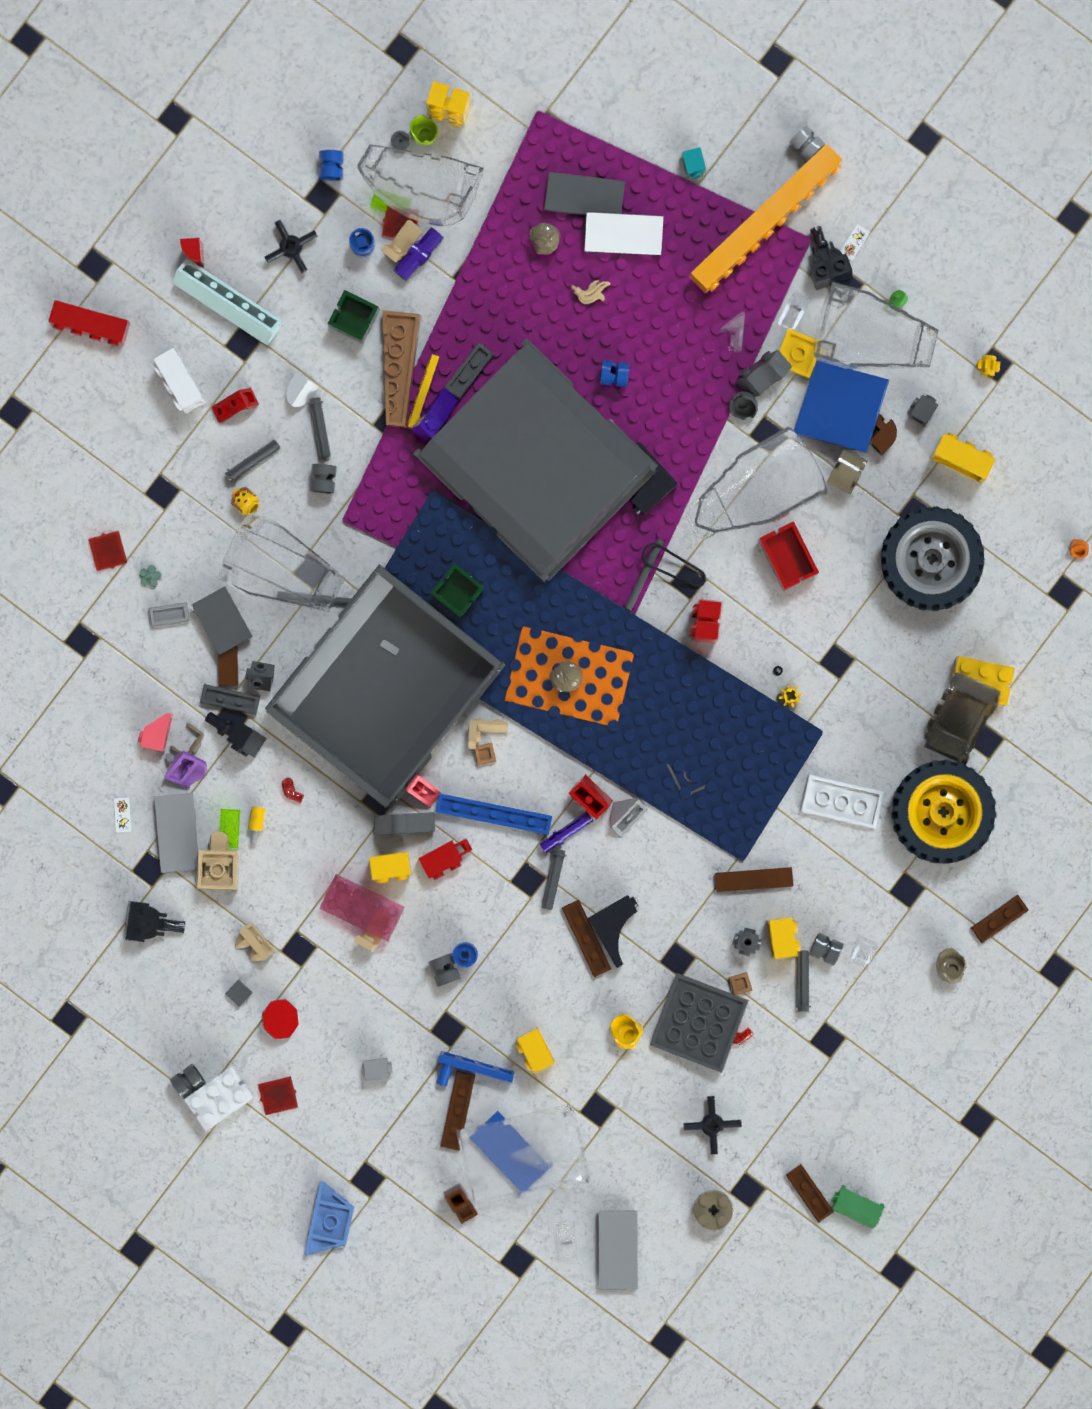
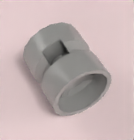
[789,125,825,161]

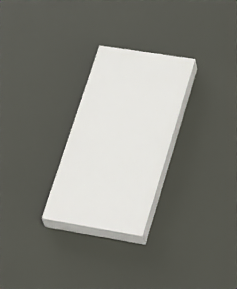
[585,212,663,255]
[800,774,884,829]

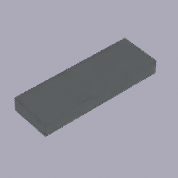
[444,343,494,400]
[200,684,261,715]

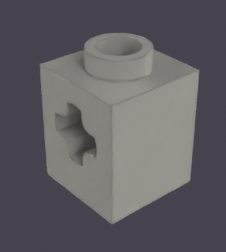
[363,1058,393,1081]

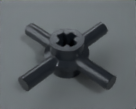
[264,220,318,274]
[683,1096,742,1154]

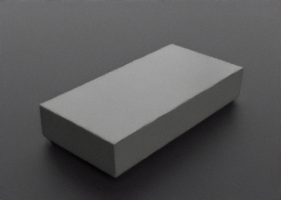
[149,602,190,627]

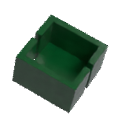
[327,290,380,344]
[431,563,485,618]

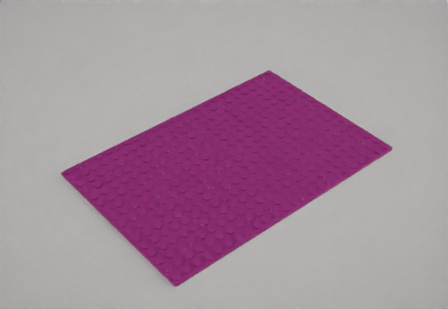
[343,111,811,615]

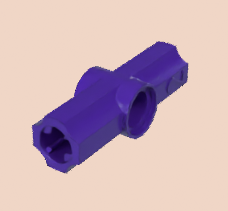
[394,227,444,281]

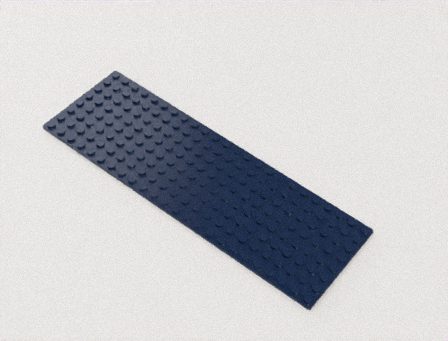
[385,491,823,861]

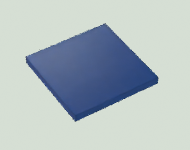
[794,360,889,453]

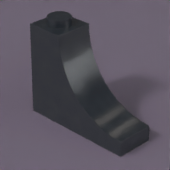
[631,441,678,516]
[588,895,639,968]

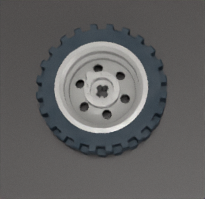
[881,506,985,611]

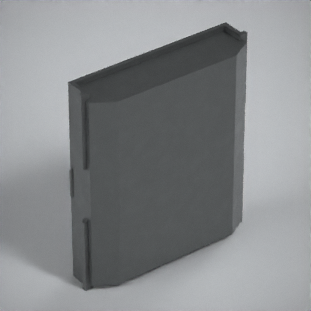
[413,338,658,582]
[265,564,506,809]

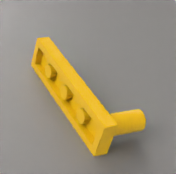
[406,354,439,434]

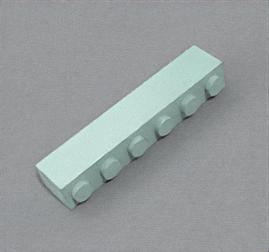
[172,258,282,346]

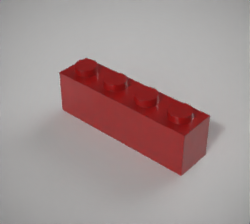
[48,300,130,347]

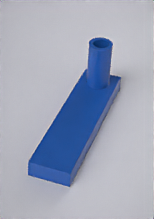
[436,1051,515,1086]

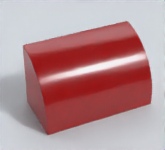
[180,238,204,267]

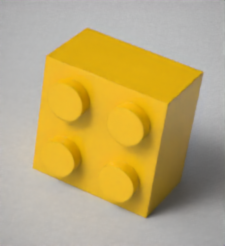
[369,852,412,883]
[767,917,801,959]
[515,1027,555,1074]

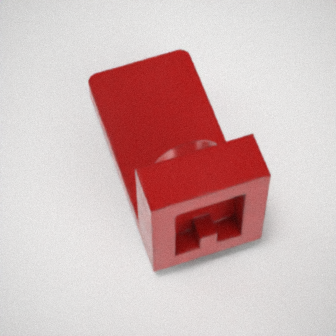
[212,388,259,423]

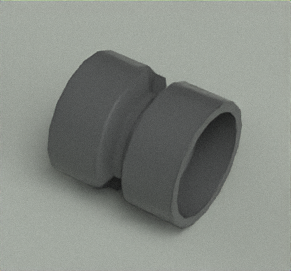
[309,464,337,494]
[809,932,844,966]
[428,953,461,987]
[170,1064,206,1099]

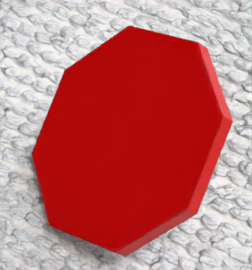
[262,999,299,1039]

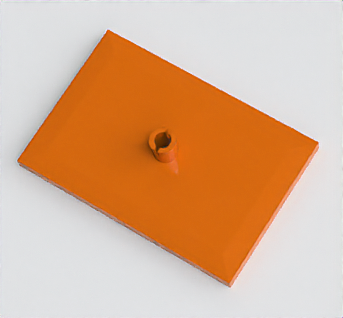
[505,626,634,725]

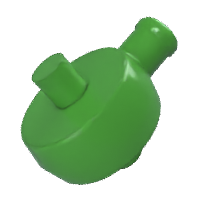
[884,290,908,308]

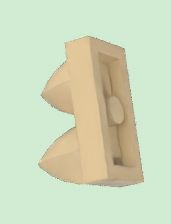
[235,922,275,961]

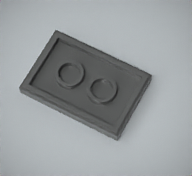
[192,586,253,655]

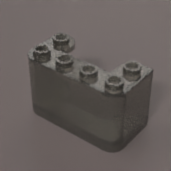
[923,672,1001,766]

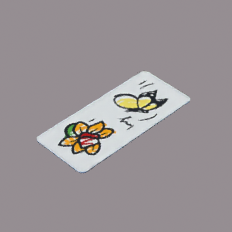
[841,225,870,260]
[114,797,131,833]

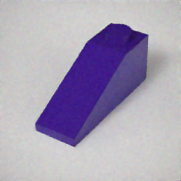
[410,388,458,442]

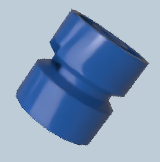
[318,150,344,181]
[349,228,375,257]
[600,360,630,388]
[453,942,478,968]

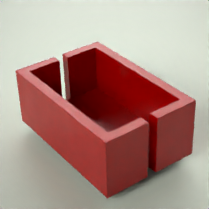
[758,521,819,591]
[690,599,722,644]

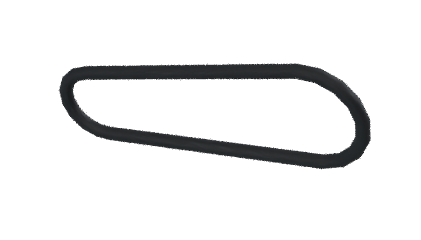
[642,543,706,588]

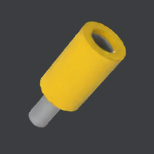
[248,806,266,844]

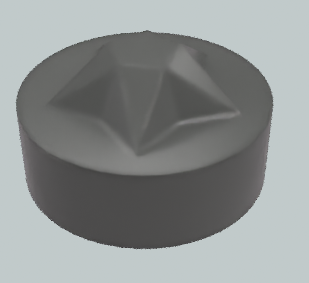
[391,131,410,151]

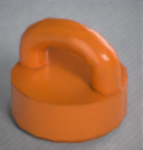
[1070,539,1089,558]

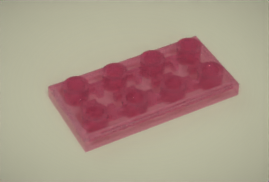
[319,874,405,942]

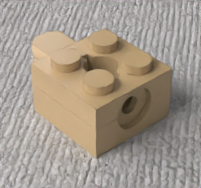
[197,831,239,890]

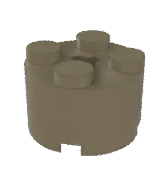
[827,449,868,495]
[694,1190,733,1230]

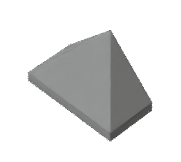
[610,798,647,837]

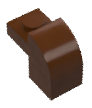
[869,414,897,456]
[443,1183,478,1224]

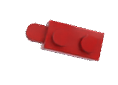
[418,838,473,880]

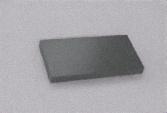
[545,172,625,216]

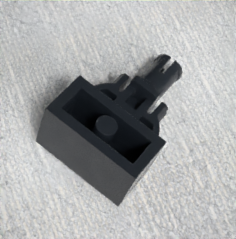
[810,226,853,290]
[205,712,267,758]
[123,901,185,942]

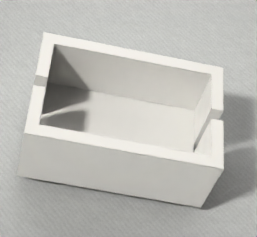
[153,348,206,414]
[184,1065,255,1131]

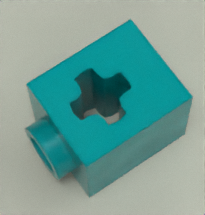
[681,147,706,179]

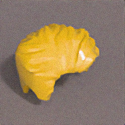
[610,1014,643,1049]

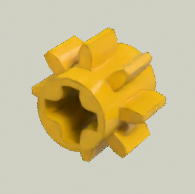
[976,355,1000,376]
[778,684,802,708]

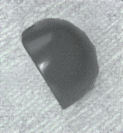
[729,391,758,421]

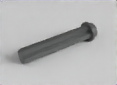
[308,397,331,459]
[225,440,280,482]
[542,848,567,910]
[796,950,811,1012]

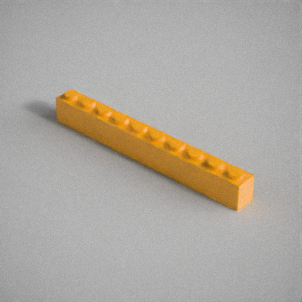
[689,143,843,294]

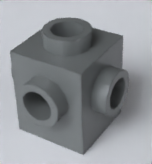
[245,661,275,691]
[733,927,762,956]

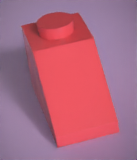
[138,713,173,752]

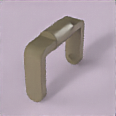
[170,722,204,755]

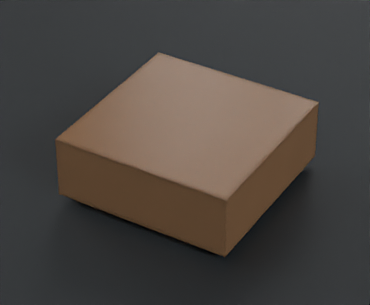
[474,743,496,765]
[729,972,753,995]

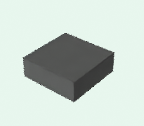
[225,979,253,1006]

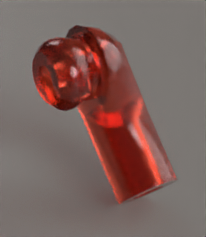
[281,777,304,803]
[733,1027,754,1045]

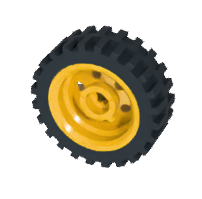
[891,760,997,864]

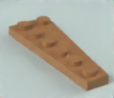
[383,310,421,428]

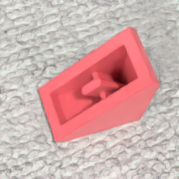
[405,774,441,807]

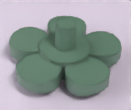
[140,565,162,587]

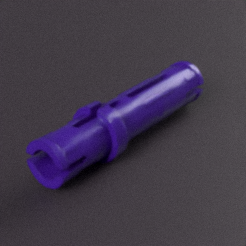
[539,812,593,853]

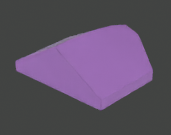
[164,751,208,789]

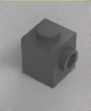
[909,395,938,426]

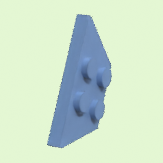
[304,1181,354,1255]

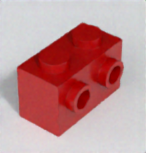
[569,774,613,820]

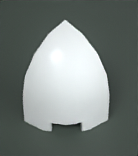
[286,372,319,407]

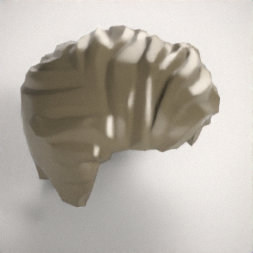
[529,222,560,255]
[549,660,583,692]
[936,948,967,983]

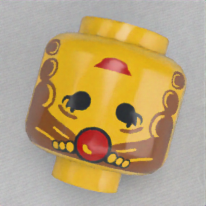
[231,487,260,515]

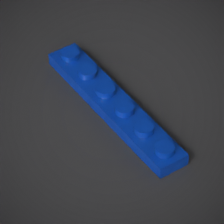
[436,793,552,835]

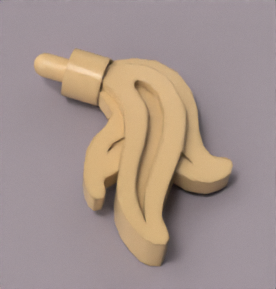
[571,280,610,304]

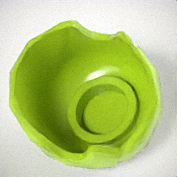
[409,115,438,146]

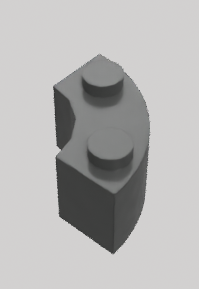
[736,350,792,397]

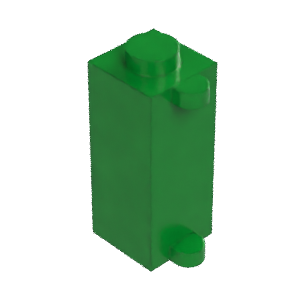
[831,1185,884,1229]

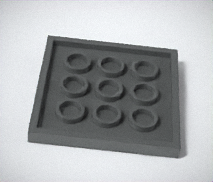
[650,973,749,1073]

